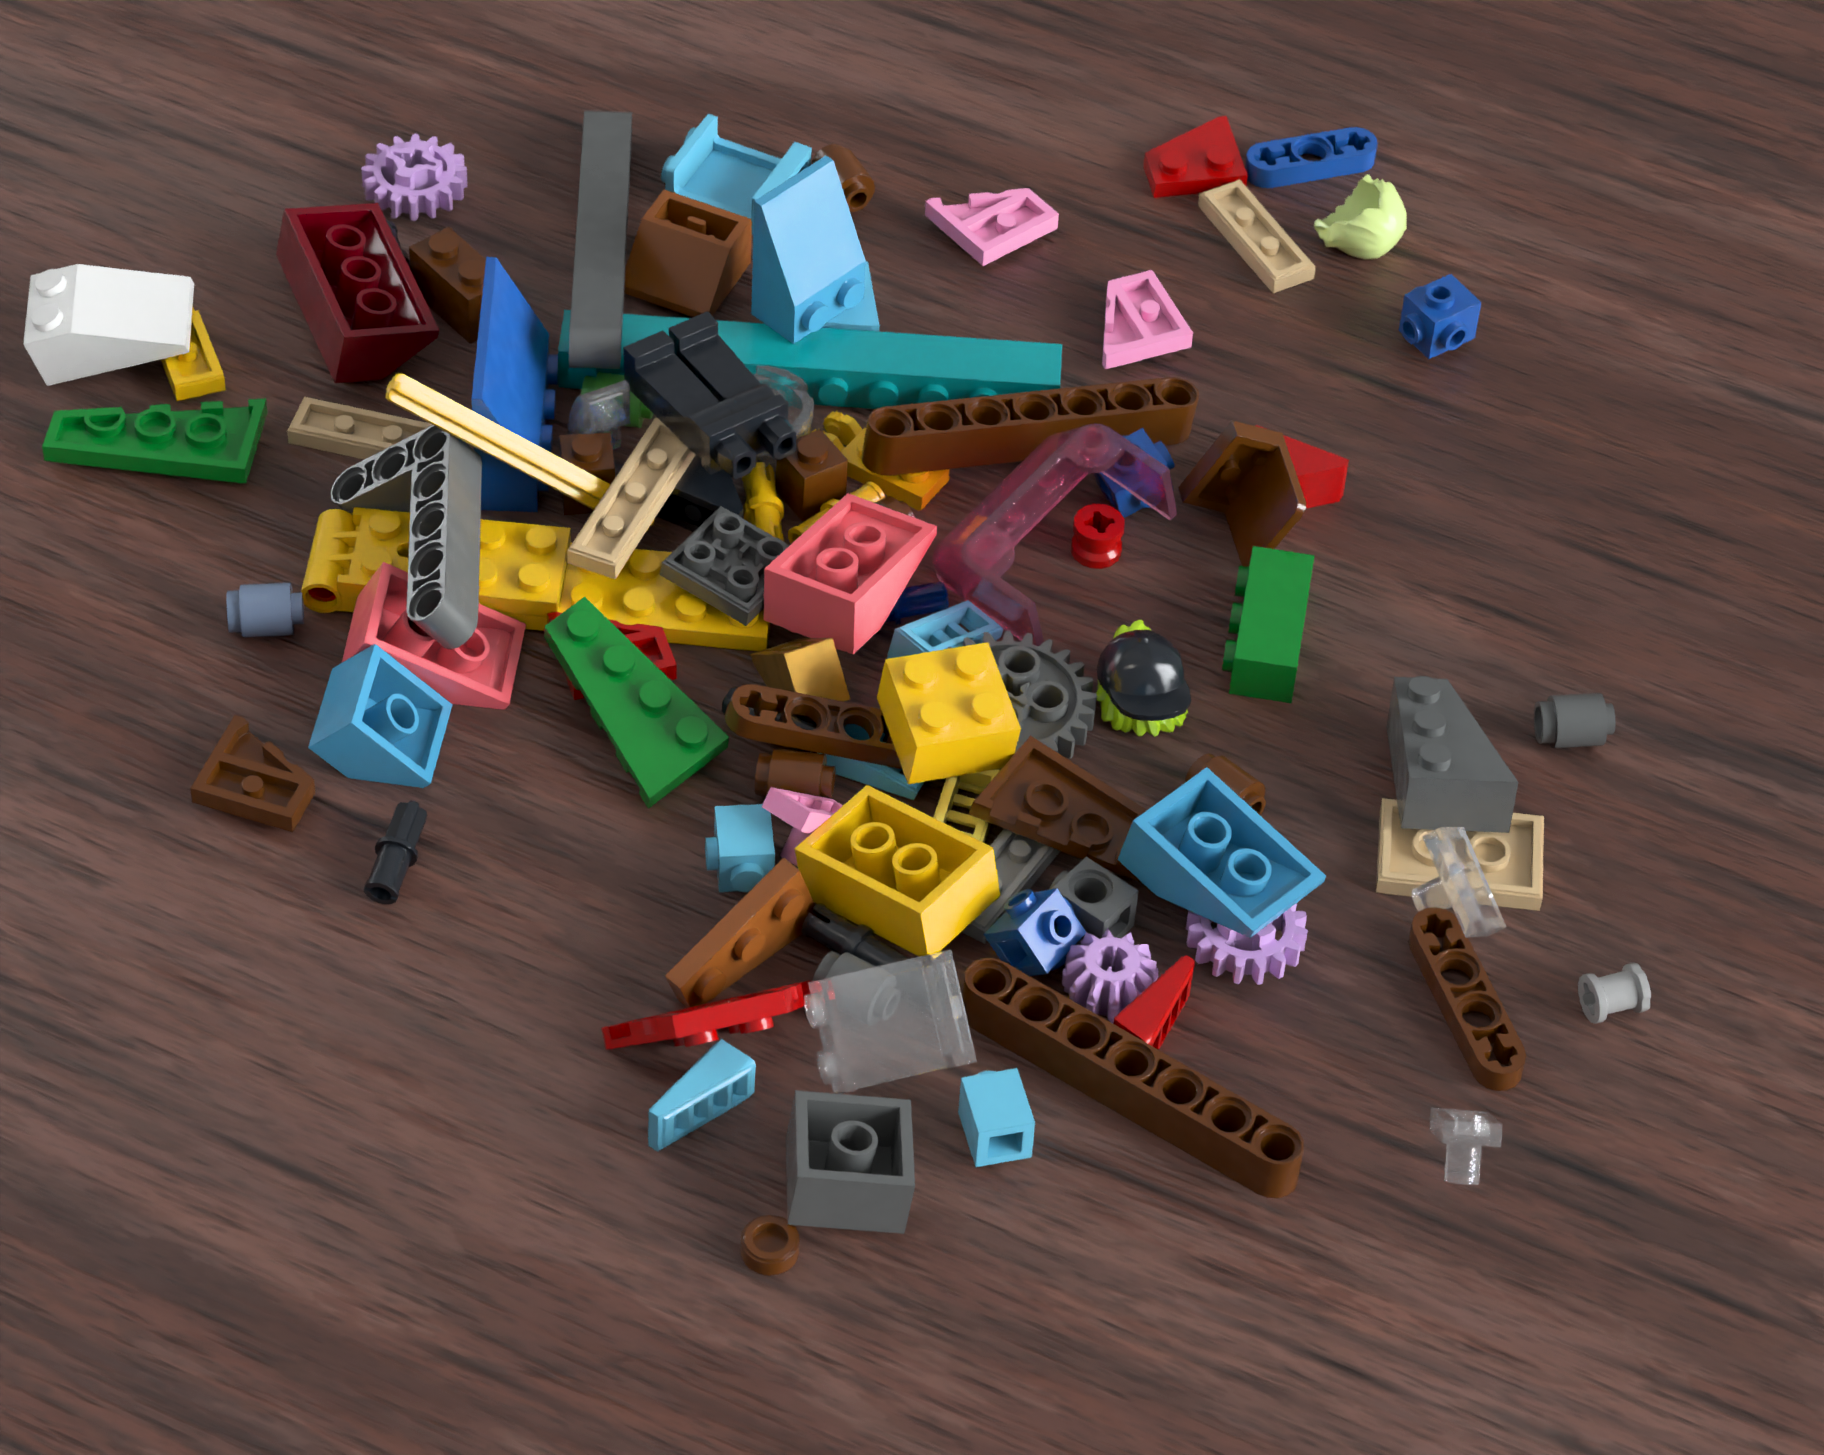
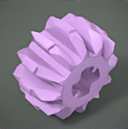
[1062,928,1158,1024]

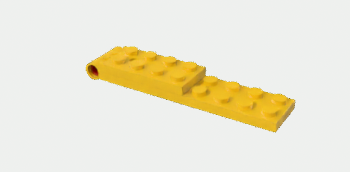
[301,507,770,652]

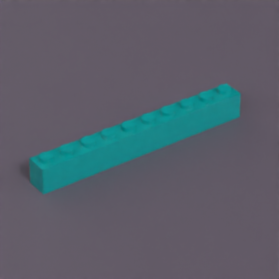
[558,310,1062,409]

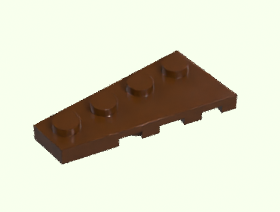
[969,735,1147,883]

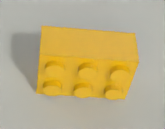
[794,785,1001,962]

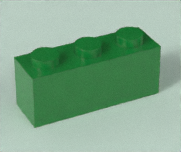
[1222,546,1315,703]

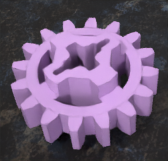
[362,134,467,221]
[1186,903,1308,985]

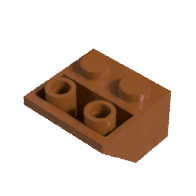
[624,189,752,317]

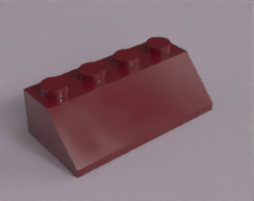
[276,203,440,383]

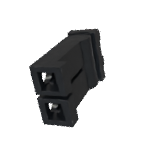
[623,311,796,480]

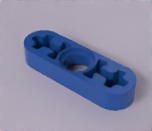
[1245,127,1378,188]

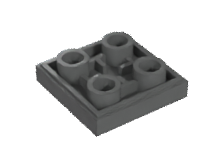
[660,506,789,626]

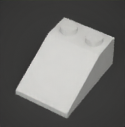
[23,264,194,386]

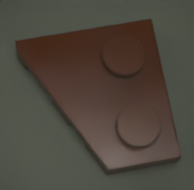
[190,715,315,832]

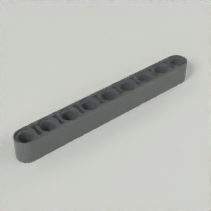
[569,111,632,369]

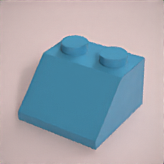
[308,644,453,788]

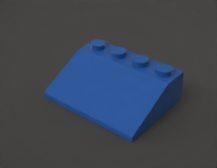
[471,257,559,512]

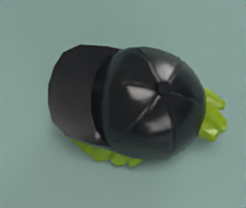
[1096,619,1192,737]

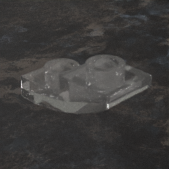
[567,380,630,449]

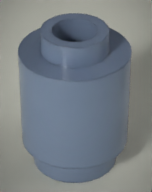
[226,582,304,638]

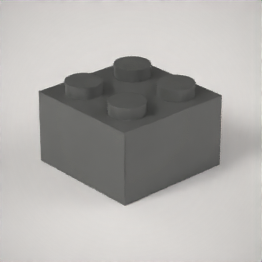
[786,1090,915,1234]

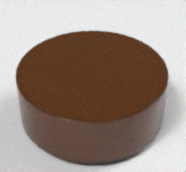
[740,1215,800,1275]

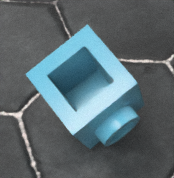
[705,804,775,892]
[958,1068,1035,1167]

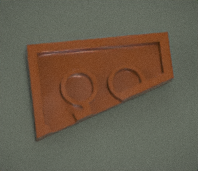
[665,858,818,1008]

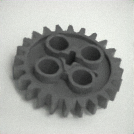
[947,630,1097,759]

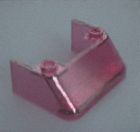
[933,424,1177,646]

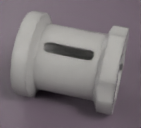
[1578,962,1651,1024]

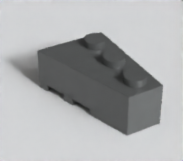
[1386,676,1518,833]

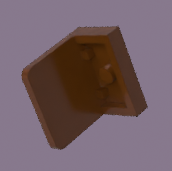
[1178,420,1306,567]

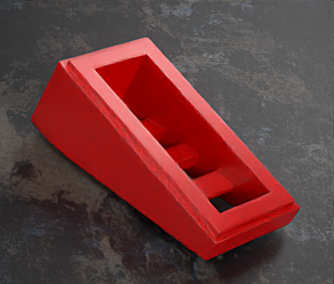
[1113,954,1195,1050]

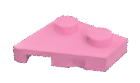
[925,188,1059,266]
[1102,270,1193,369]

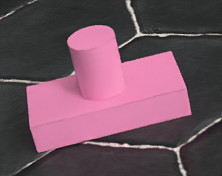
[762,787,843,866]

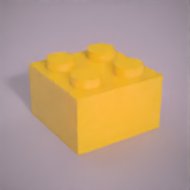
[877,642,1021,785]

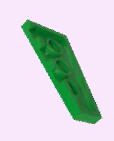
[42,398,268,484]
[544,597,729,809]

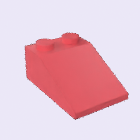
[764,493,937,655]
[342,562,526,710]

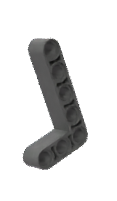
[330,425,482,649]

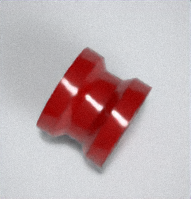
[1071,504,1125,569]

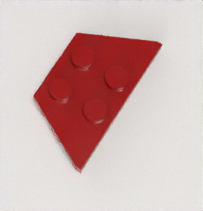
[601,980,817,1050]

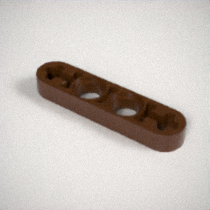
[725,684,902,769]
[1408,907,1526,1091]

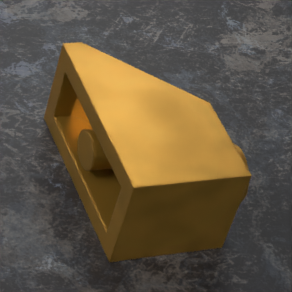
[750,638,850,722]

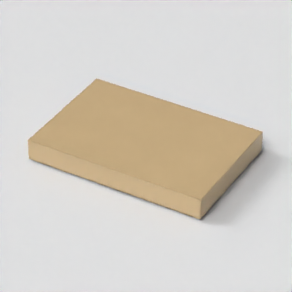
[1376,798,1544,911]

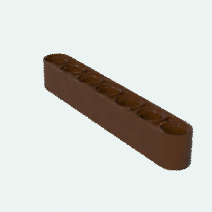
[861,377,1199,475]
[962,958,1304,1198]

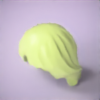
[1314,174,1407,260]

